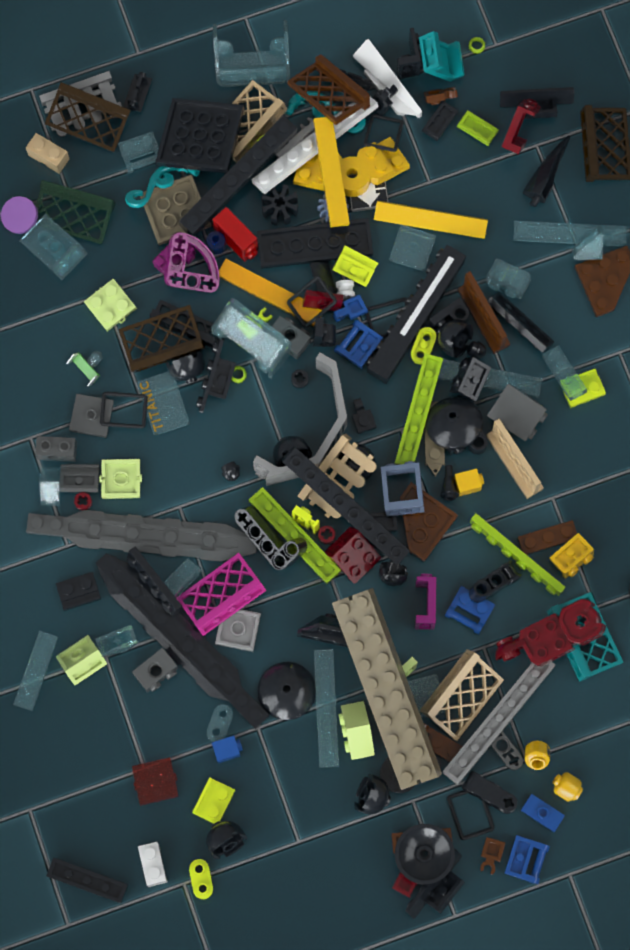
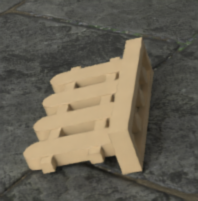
[298,434,377,518]

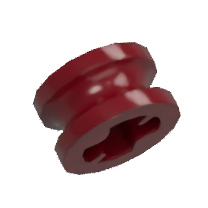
[74,492,92,511]
[318,526,335,544]

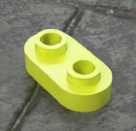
[411,327,436,365]
[189,859,213,899]

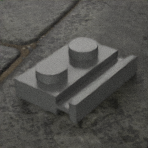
[59,464,100,492]

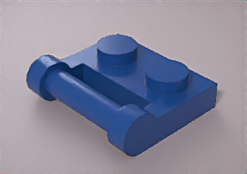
[334,320,383,369]
[445,586,495,635]
[504,835,550,885]

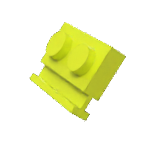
[332,246,378,287]
[560,368,606,408]
[292,505,320,535]
[192,777,235,824]

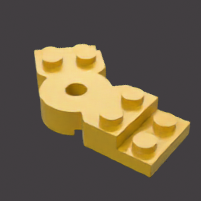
[293,137,410,197]

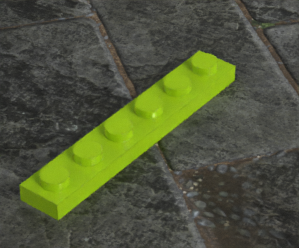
[395,353,443,465]
[249,487,341,584]
[470,513,565,596]

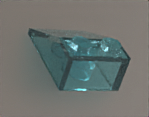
[19,214,88,280]

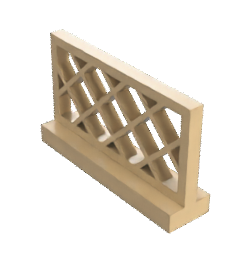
[232,80,287,163]
[486,419,544,499]
[420,650,504,741]

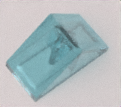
[572,225,603,260]
[39,467,61,505]
[95,625,138,657]

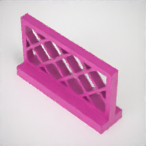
[176,553,266,636]

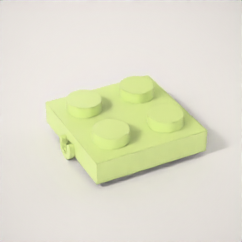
[84,279,137,332]
[99,459,142,499]

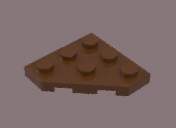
[575,246,630,318]
[400,482,458,562]

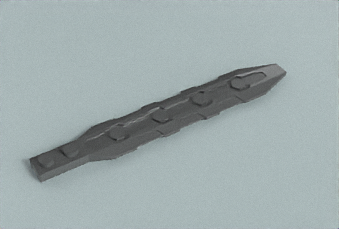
[26,510,257,562]

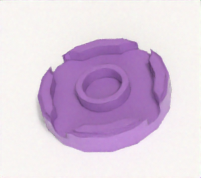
[1,196,38,234]

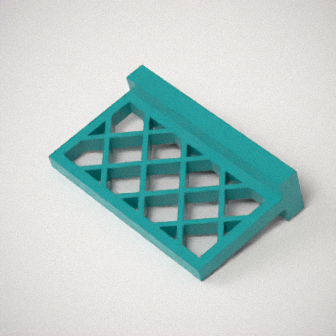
[547,592,623,682]

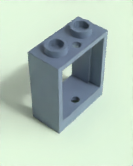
[381,461,425,517]

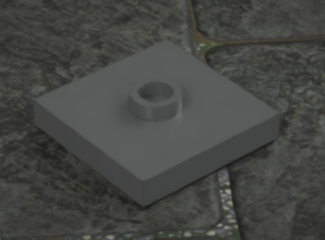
[69,394,114,438]

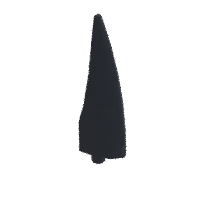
[523,135,570,207]

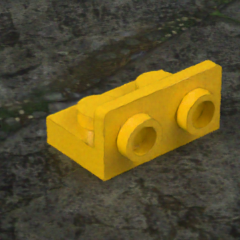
[550,533,594,579]

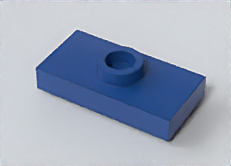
[521,794,565,832]

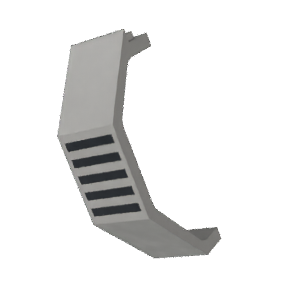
[253,352,347,486]

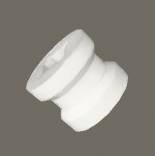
[336,280,355,300]

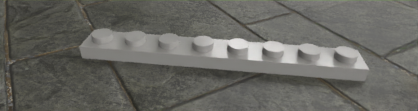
[443,662,555,785]

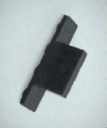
[500,87,574,119]
[196,338,236,413]
[405,848,465,919]

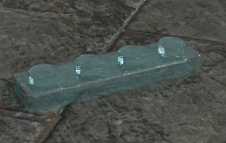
[13,631,58,711]

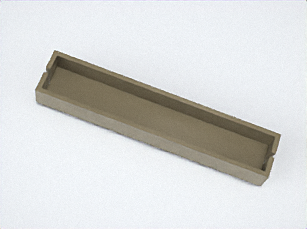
[332,588,442,790]

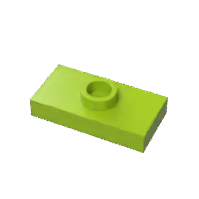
[457,110,499,146]

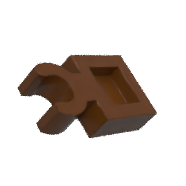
[424,87,458,105]
[480,837,505,875]

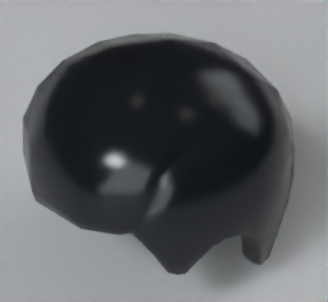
[379,562,408,587]

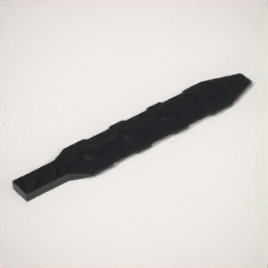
[96,553,270,730]

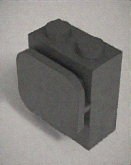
[487,383,548,441]

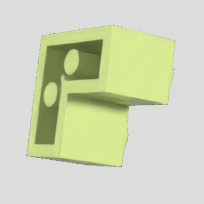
[338,701,375,760]

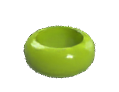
[468,37,485,54]
[231,366,247,383]

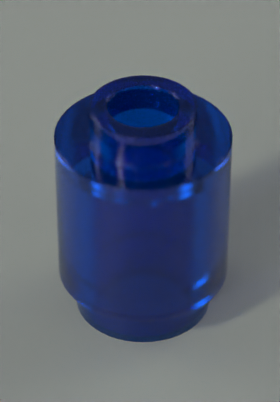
[206,231,226,255]

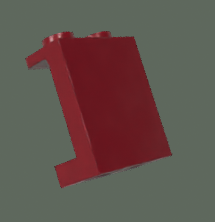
[502,98,541,154]

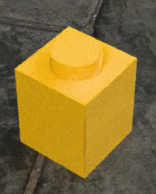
[454,469,484,496]

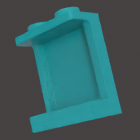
[419,31,465,82]

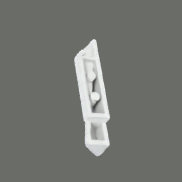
[353,39,422,118]

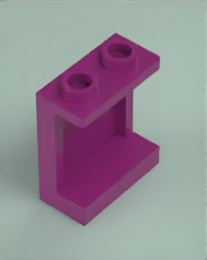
[415,574,436,630]

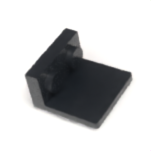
[397,27,423,79]

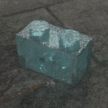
[486,258,531,299]

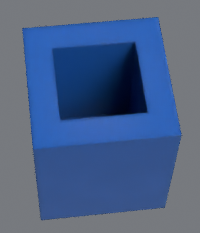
[212,736,243,764]

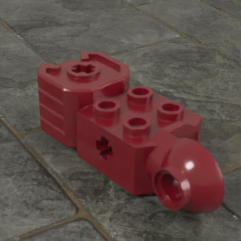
[495,599,606,667]

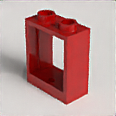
[213,207,258,262]

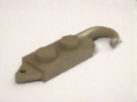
[424,402,445,477]

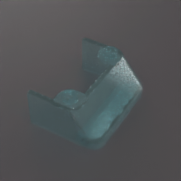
[213,20,290,87]
[211,298,292,378]

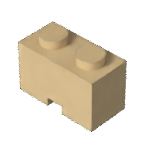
[26,133,69,174]

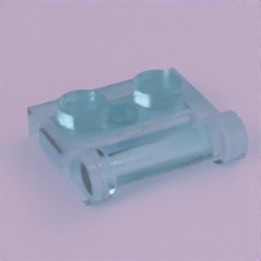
[118,131,159,174]

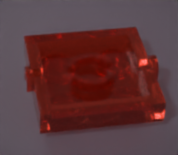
[132,757,179,806]

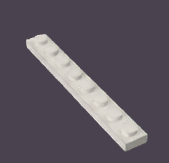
[252,97,378,194]

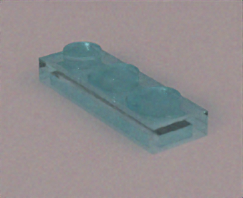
[542,346,587,401]

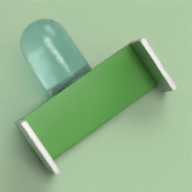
[67,351,103,386]

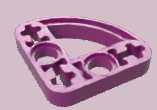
[164,232,219,293]

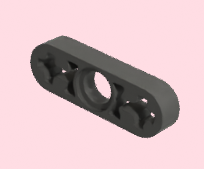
[490,731,523,771]

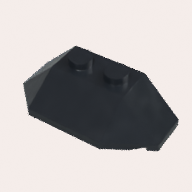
[297,614,348,648]

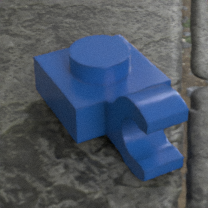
[333,294,368,322]

